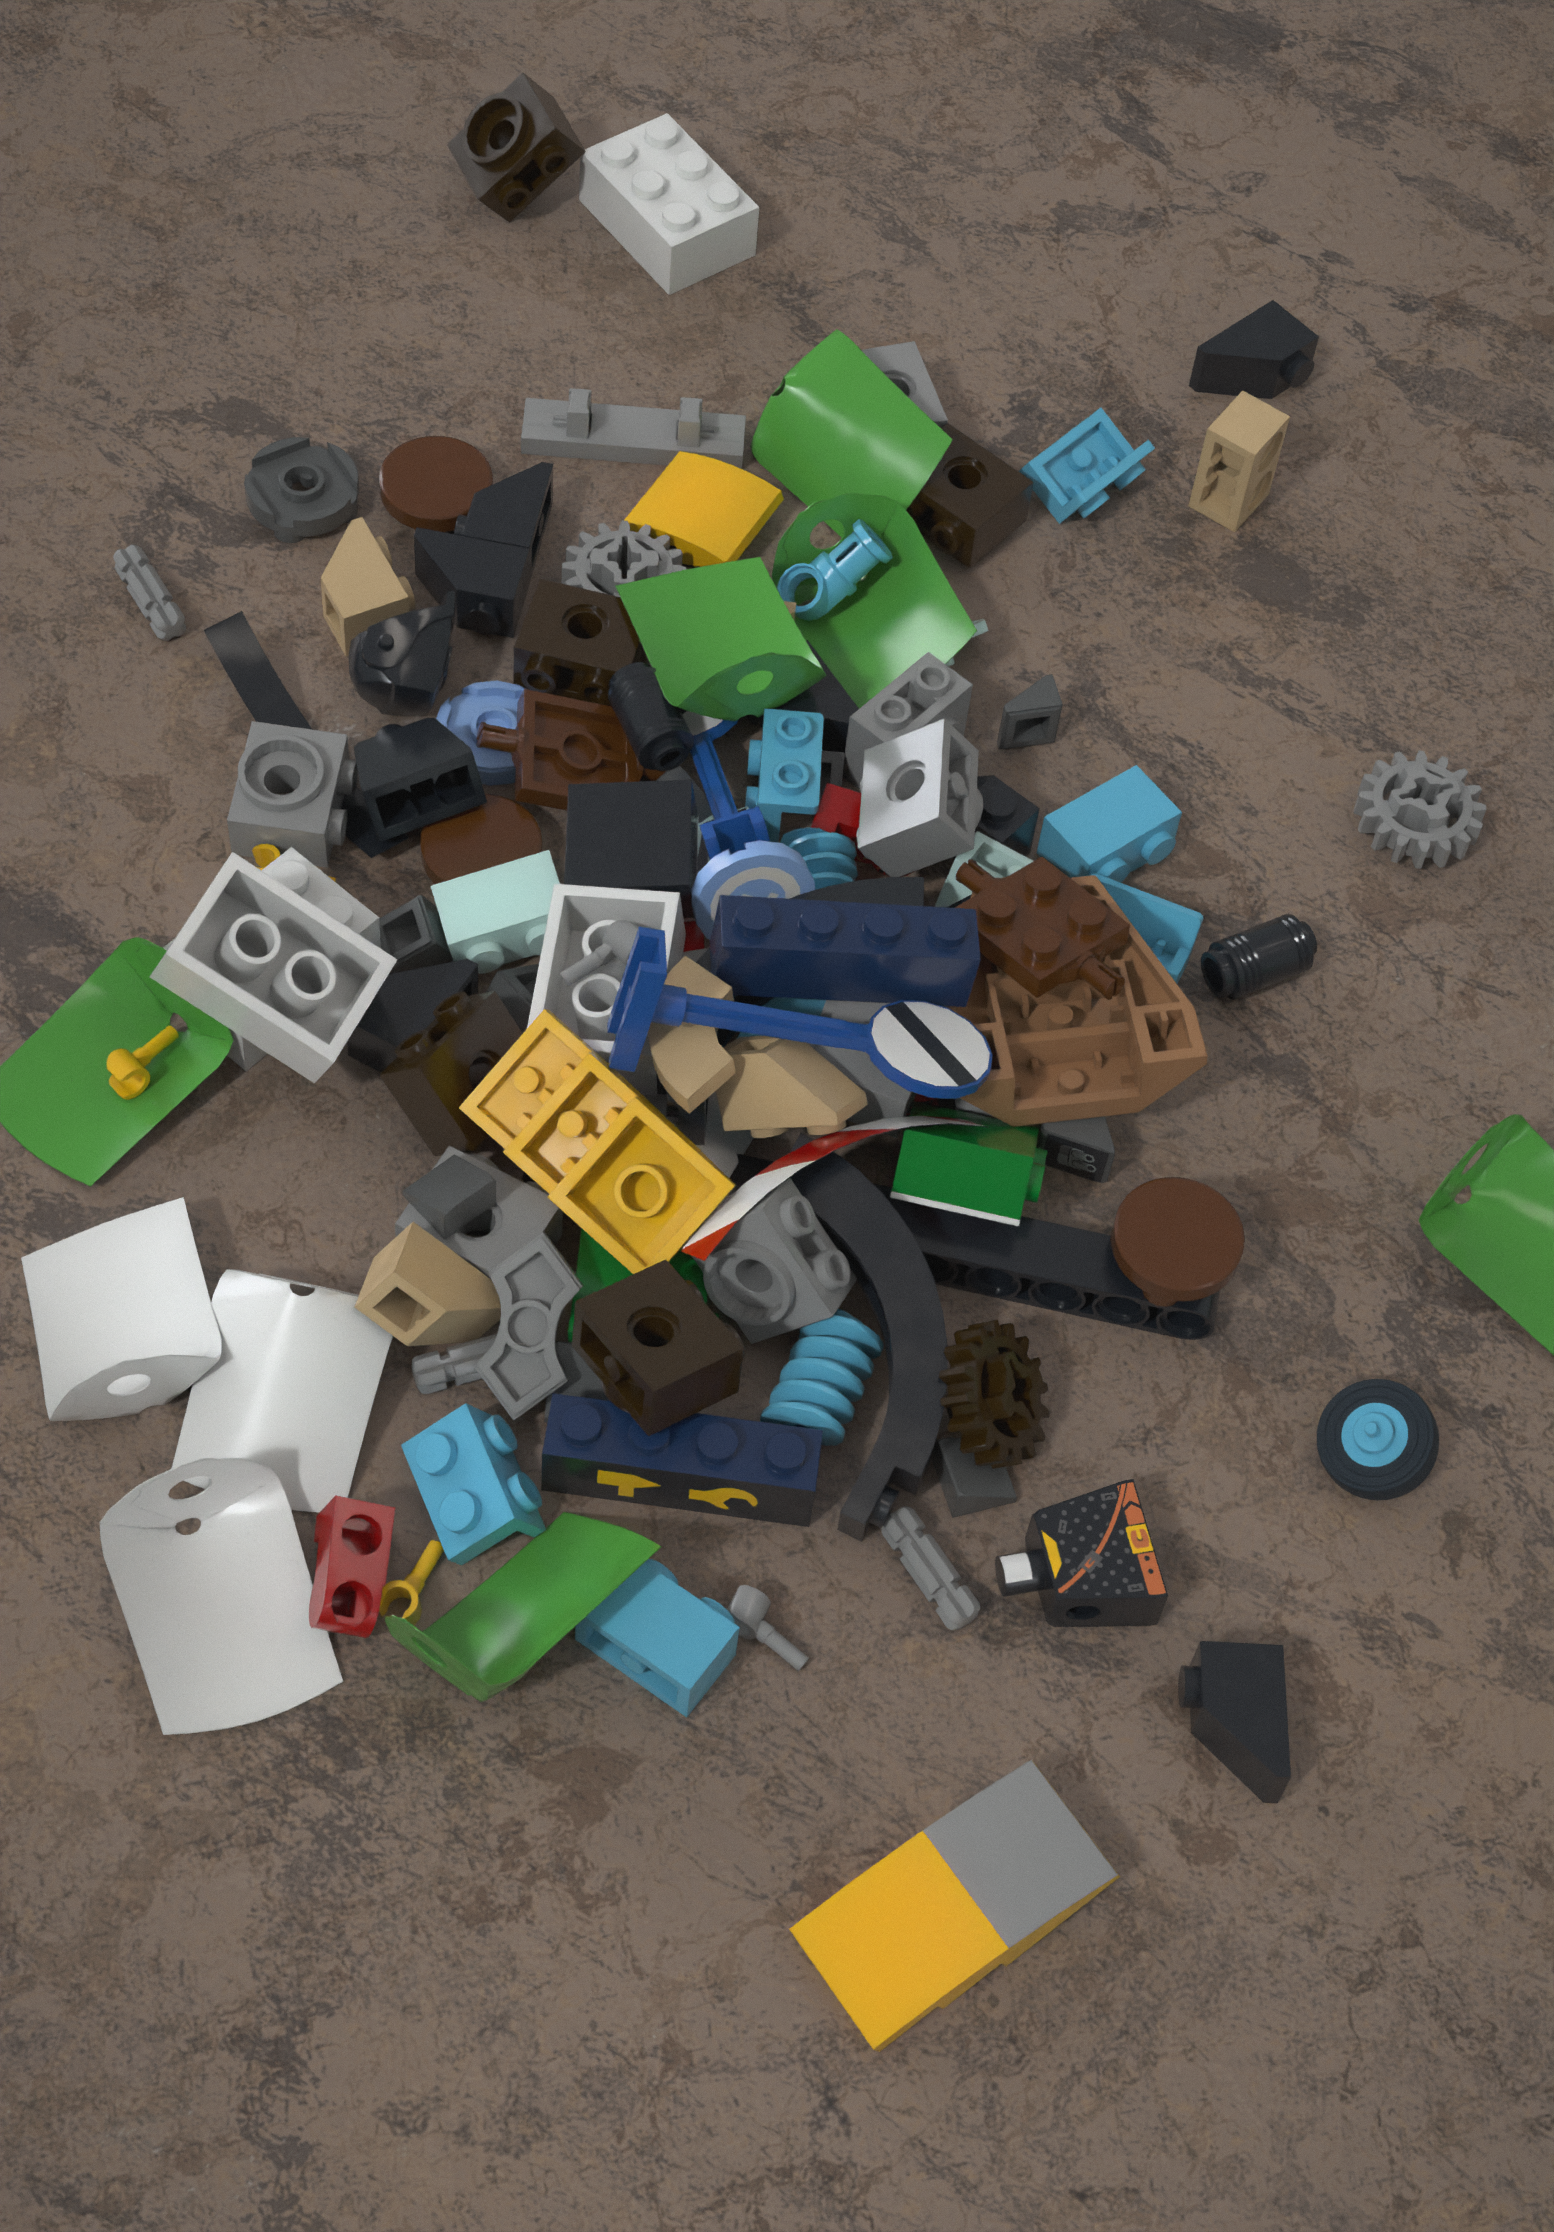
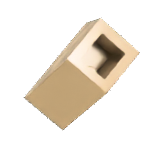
[321,517,415,657]
[716,1036,868,1138]
[354,1221,501,1346]

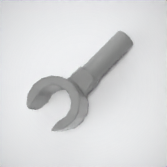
[560,920,638,987]
[727,1585,809,1671]

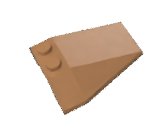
[947,875,1208,1127]

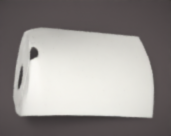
[21,1197,222,1421]
[171,1269,393,1512]
[100,1458,343,1735]

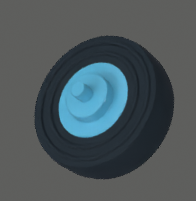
[1317,1379,1439,1501]

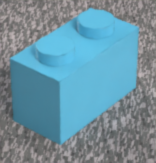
[1036,765,1182,883]
[575,1559,740,1717]

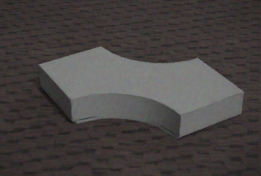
[474,1231,583,1421]

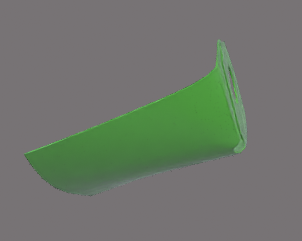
[750,329,953,538]
[772,493,977,709]
[615,557,826,721]
[0,937,234,1187]
[1418,1114,1554,1356]
[385,1512,661,1702]

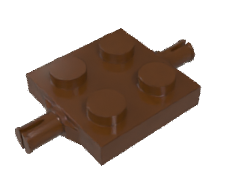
[476,689,666,811]
[955,857,1130,1000]

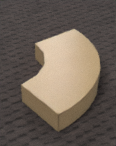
[648,956,736,1114]

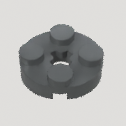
[244,437,359,543]

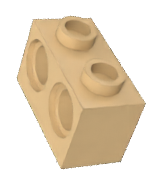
[1188,390,1290,532]

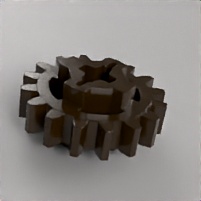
[939,1320,1050,1469]

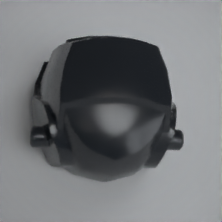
[349,591,455,716]

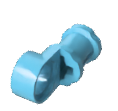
[777,519,893,621]

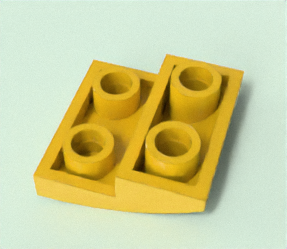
[624,451,784,567]

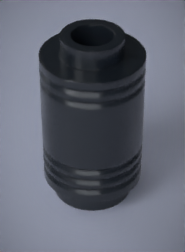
[608,662,694,771]
[1201,914,1317,1000]

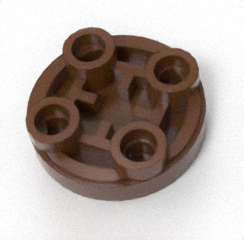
[379,436,493,533]
[420,793,542,884]
[1110,1177,1245,1307]

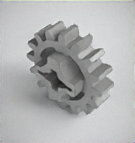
[561,520,686,597]
[1353,750,1486,869]

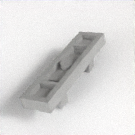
[521,388,746,469]

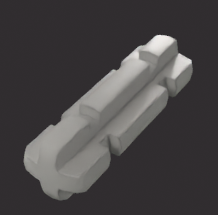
[113,544,186,641]
[412,1334,497,1394]
[881,1506,980,1631]

